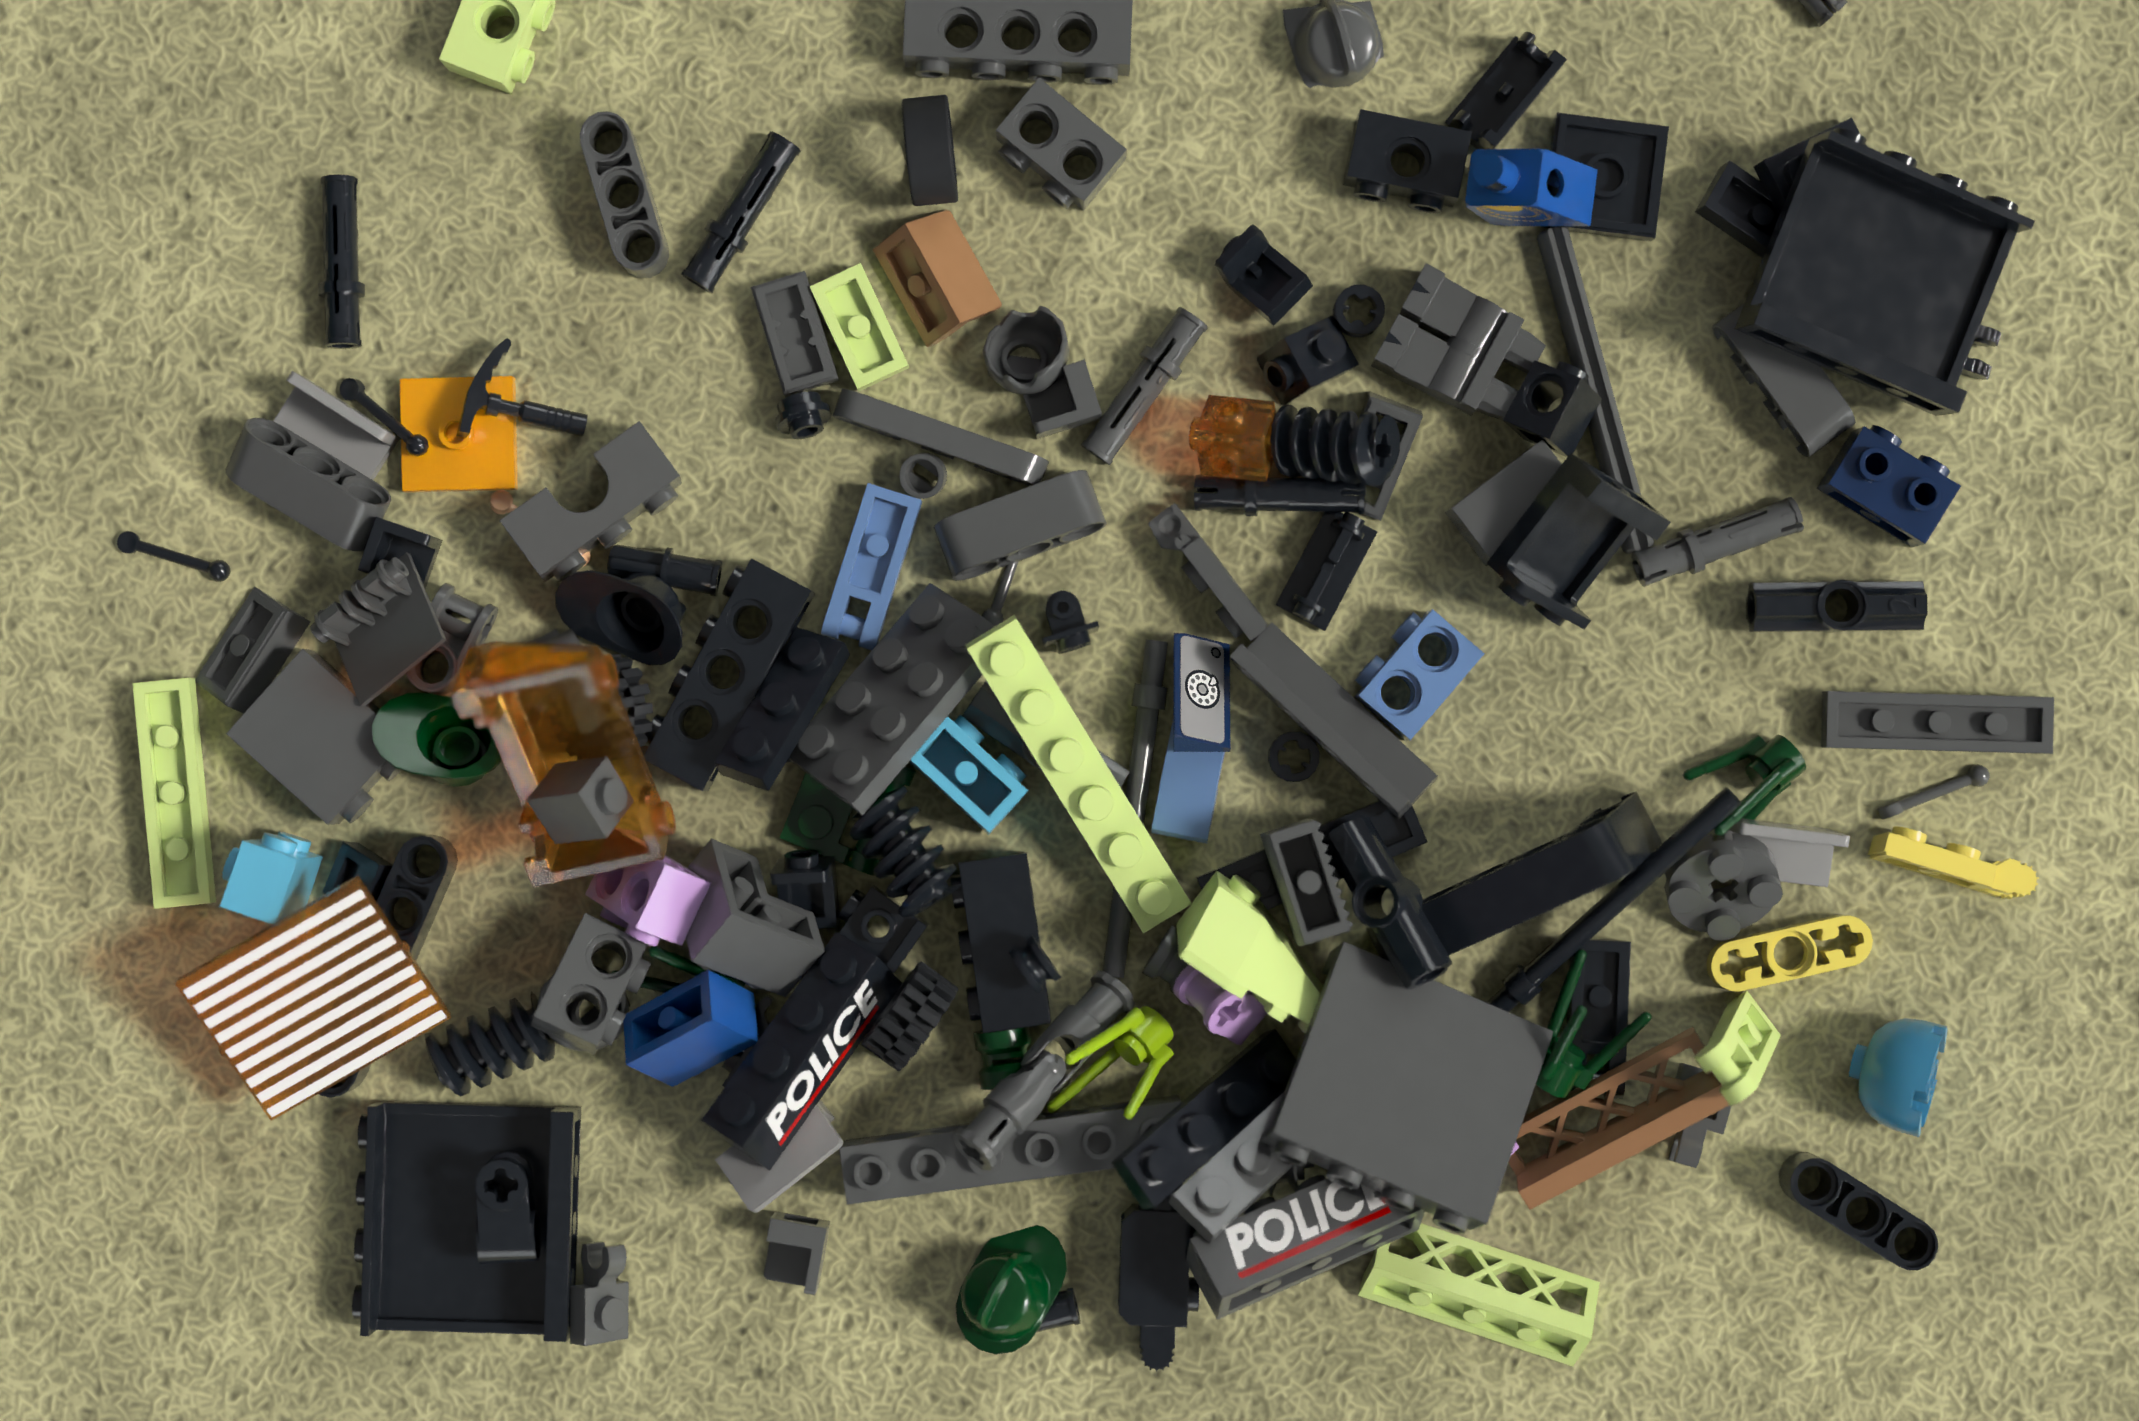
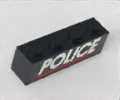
[701,932,902,1171]

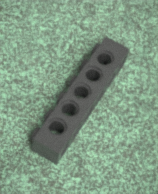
[839,1095,1181,1205]

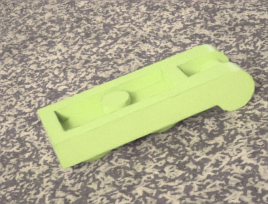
[1694,990,1781,1106]

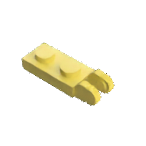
[1868,826,2039,899]

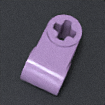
[1173,964,1267,1045]

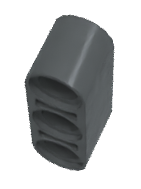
[580,111,669,279]
[1712,302,1856,458]
[226,418,391,552]
[934,470,1107,581]

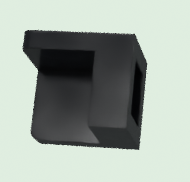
[358,516,443,589]

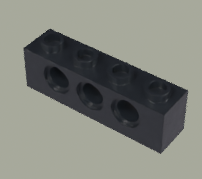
[642,558,816,791]

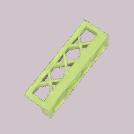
[1358,1223,1600,1366]

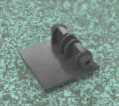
[310,552,446,707]

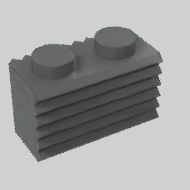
[1260,819,1353,946]

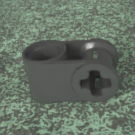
[406,583,498,695]

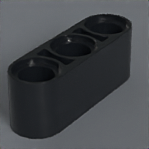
[1779,1152,1938,1271]

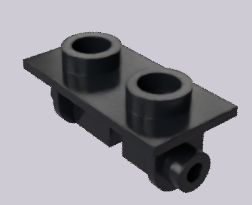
[1275,511,1378,631]
[1042,590,1099,654]

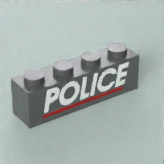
[1186,1175,1425,1320]

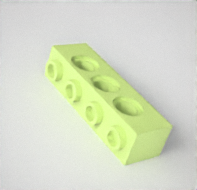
[439,0,555,94]

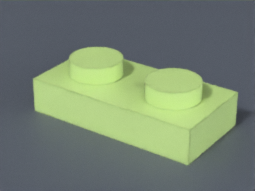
[810,263,909,391]

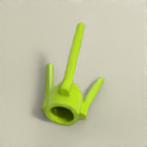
[1047,1006,1174,1120]

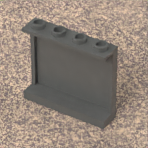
[1260,942,1553,1234]

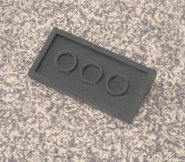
[788,583,996,815]

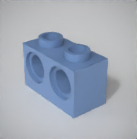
[1354,609,1485,741]

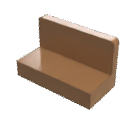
[873,210,1002,347]

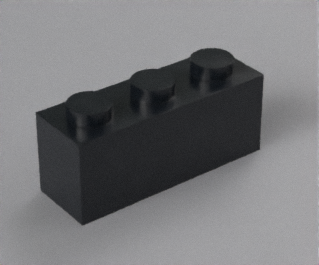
[950,852,1051,1033]

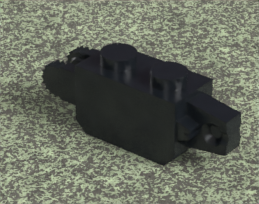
[1118,1184,1199,1372]

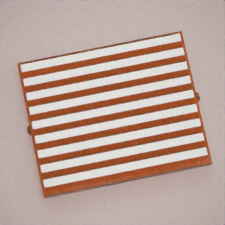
[175,876,451,1121]

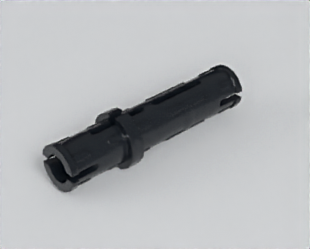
[681,131,801,294]
[319,175,365,349]
[1194,472,1366,516]

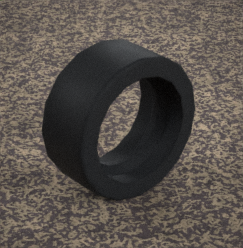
[902,95,958,206]

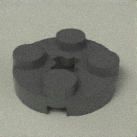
[1664,833,1783,941]

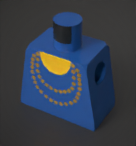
[1465,149,1598,226]

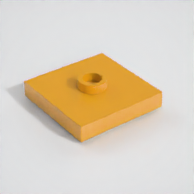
[400,376,518,493]

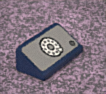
[1173,633,1231,752]

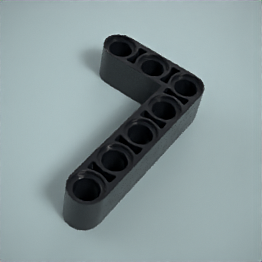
[1366,791,1662,961]

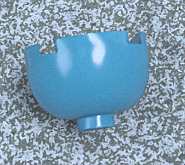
[1849,1018,1948,1137]

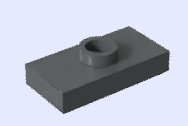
[751,271,839,397]

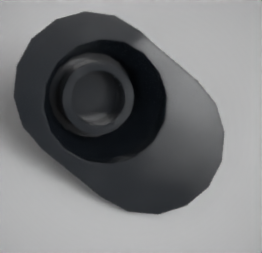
[555,570,686,665]

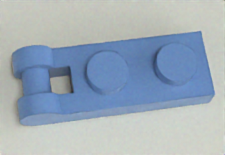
[821,483,922,650]

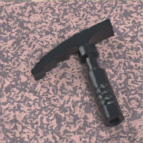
[457,338,588,438]

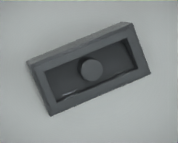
[195,586,311,714]

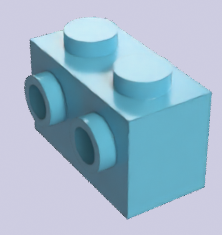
[909,715,1028,835]
[220,832,323,925]

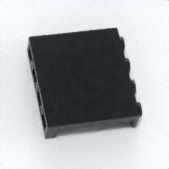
[1735,128,2035,416]
[352,1101,581,1342]

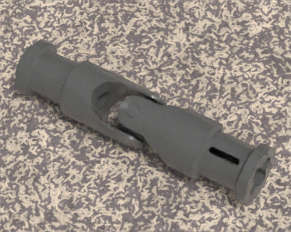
[952,971,1135,1171]

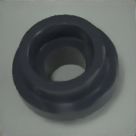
[775,391,832,439]

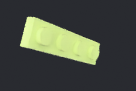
[132,678,216,909]

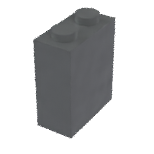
[226,648,402,825]

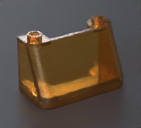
[451,641,676,888]

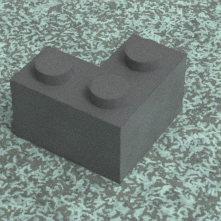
[686,838,825,997]

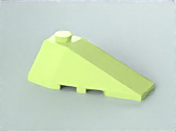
[1176,871,1323,1034]

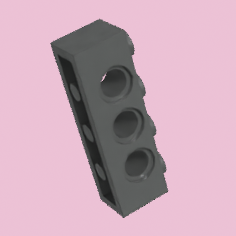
[903,0,1133,85]

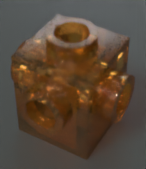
[1189,395,1276,482]

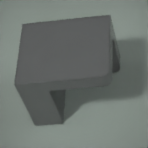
[1023,359,1102,439]
[764,1211,831,1295]

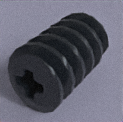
[1270,404,1400,486]
[850,786,962,918]
[425,991,555,1097]

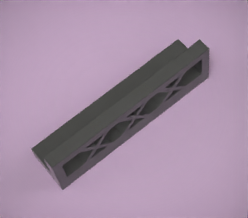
[1230,622,1438,819]

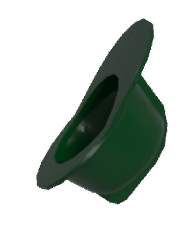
[372,693,512,787]
[956,1225,1067,1355]

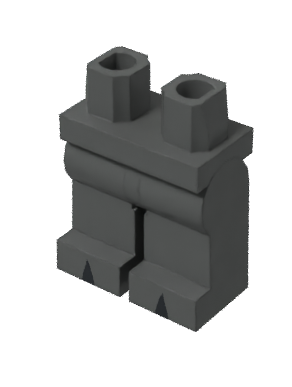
[1371,263,1546,420]

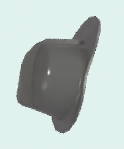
[1283,0,1384,88]

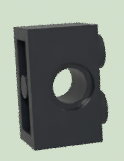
[1343,109,1472,213]

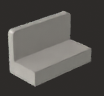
[273,371,400,480]
[1717,818,1850,887]
[715,1100,843,1213]

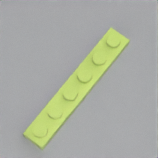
[965,615,1192,934]

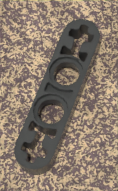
[832,389,1049,486]

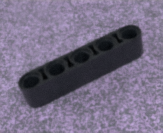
[306,835,458,1098]

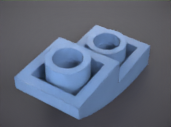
[1151,723,1225,844]

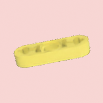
[1707,915,1873,992]

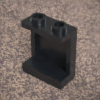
[1487,453,1671,630]

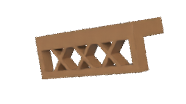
[1509,1027,1729,1210]

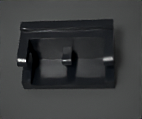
[1444,32,1567,149]

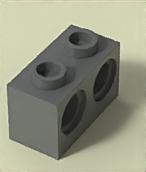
[996,78,1127,211]
[532,913,651,1055]

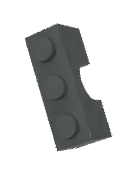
[499,421,682,582]

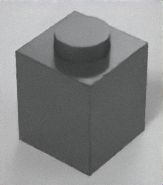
[527,756,634,844]

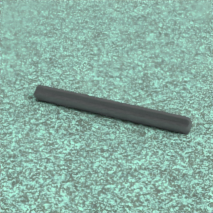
[1537,227,1654,554]

